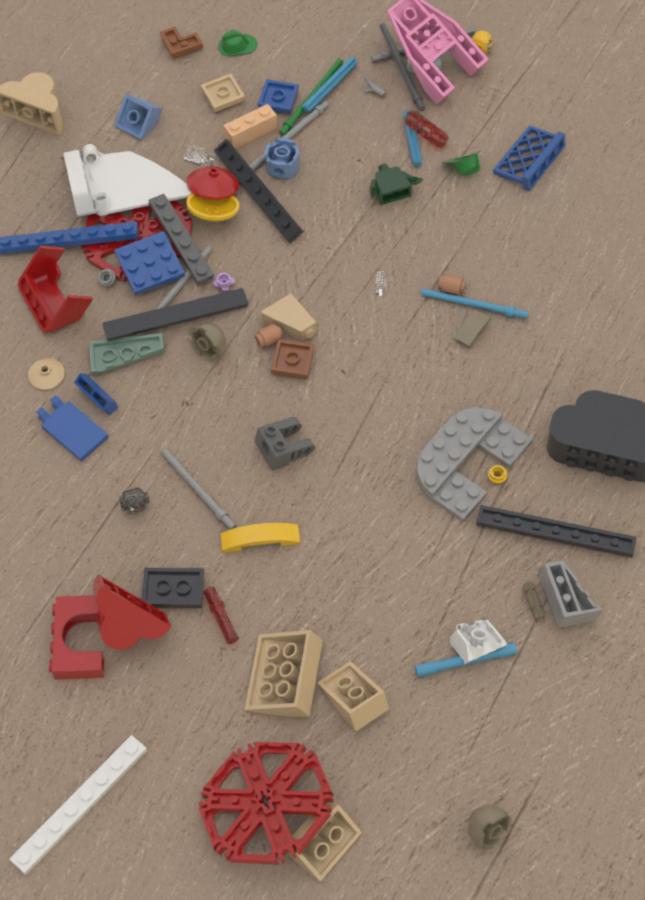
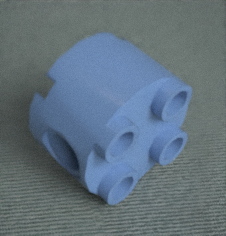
[265,138,300,179]

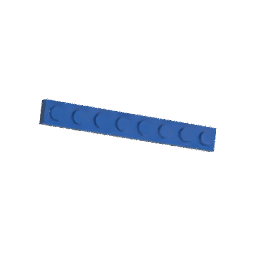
[0,221,138,254]

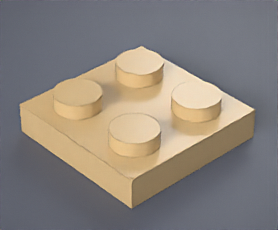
[201,74,246,112]

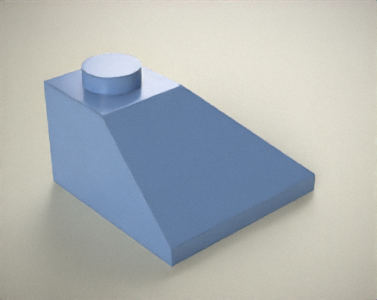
[114,94,163,140]

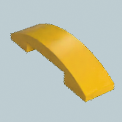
[220,523,300,553]

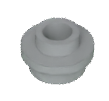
[98,269,116,287]

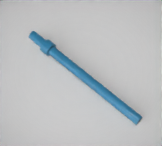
[421,288,529,319]

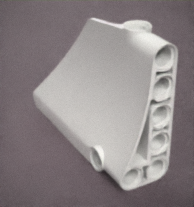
[64,144,192,217]

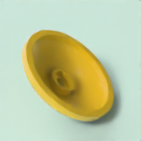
[186,193,239,222]

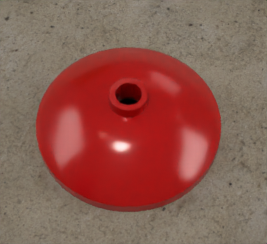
[186,166,239,200]

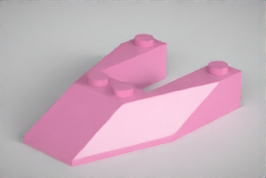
[387,0,489,105]

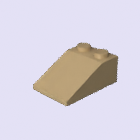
[317,661,390,731]

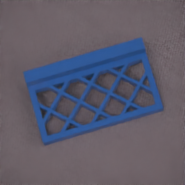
[493,125,566,191]

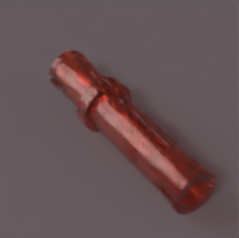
[203,587,239,644]

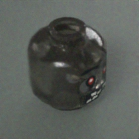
[119,487,149,515]

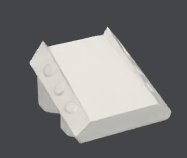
[449,620,506,665]

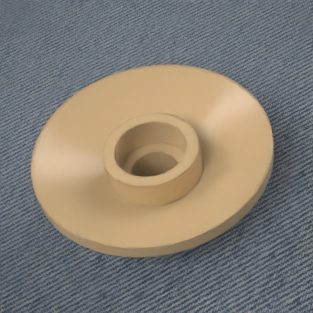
[28,358,65,391]

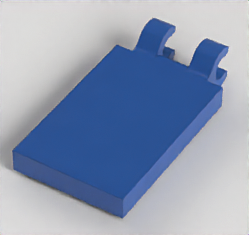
[36,395,109,462]

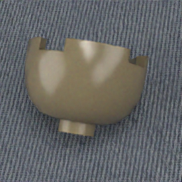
[189,322,226,361]
[468,805,512,850]

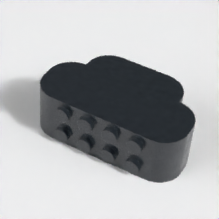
[546,390,645,482]

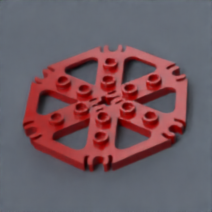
[82,200,193,282]
[198,742,334,865]

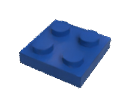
[258,79,299,114]

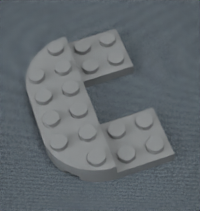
[417,408,533,522]

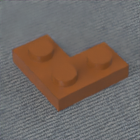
[160,27,203,58]

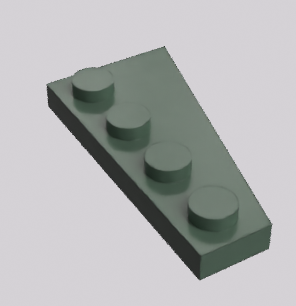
[89,333,165,376]

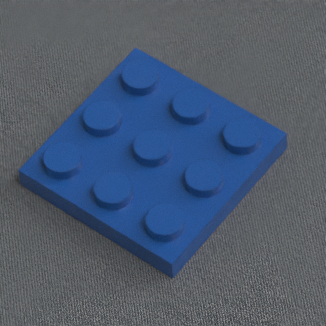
[114,231,185,296]

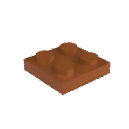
[271,339,314,379]

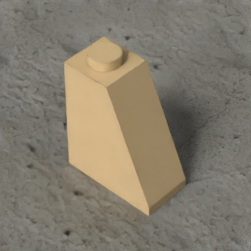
[261,293,317,342]

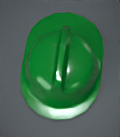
[218,30,258,56]
[441,151,481,176]

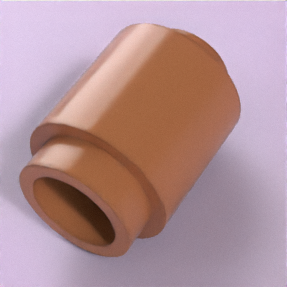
[438,274,466,295]
[254,323,283,348]

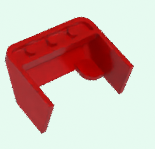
[18,245,93,333]

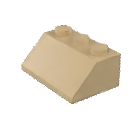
[288,802,362,882]

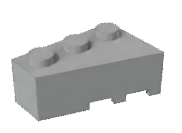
[539,560,602,628]

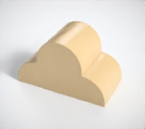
[0,72,64,135]

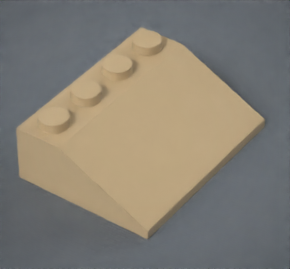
[244,630,323,718]

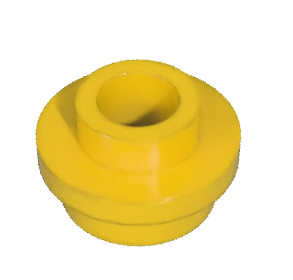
[488,465,507,484]

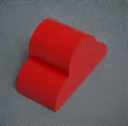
[93,574,171,650]

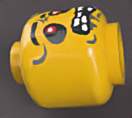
[471,31,493,55]

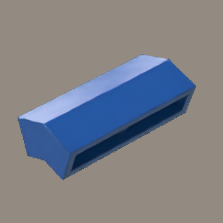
[74,373,118,415]

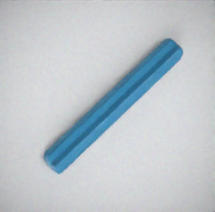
[403,110,422,167]

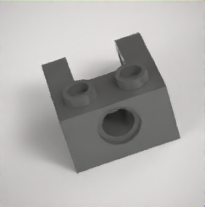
[254,417,315,470]

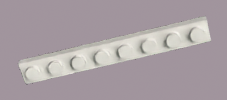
[10,735,147,875]

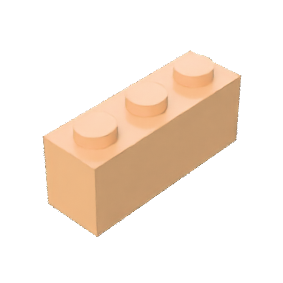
[223,104,278,149]

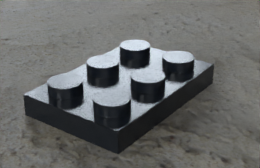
[142,568,205,608]

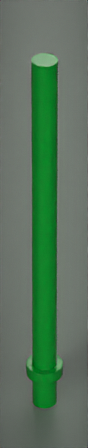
[279,58,343,136]

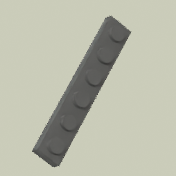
[148,194,214,285]

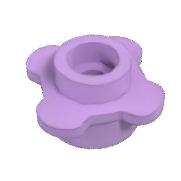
[213,273,235,291]

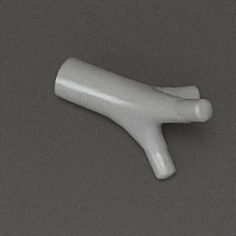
[364,76,386,97]

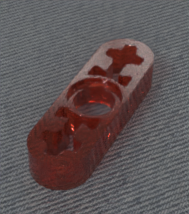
[404,110,449,148]

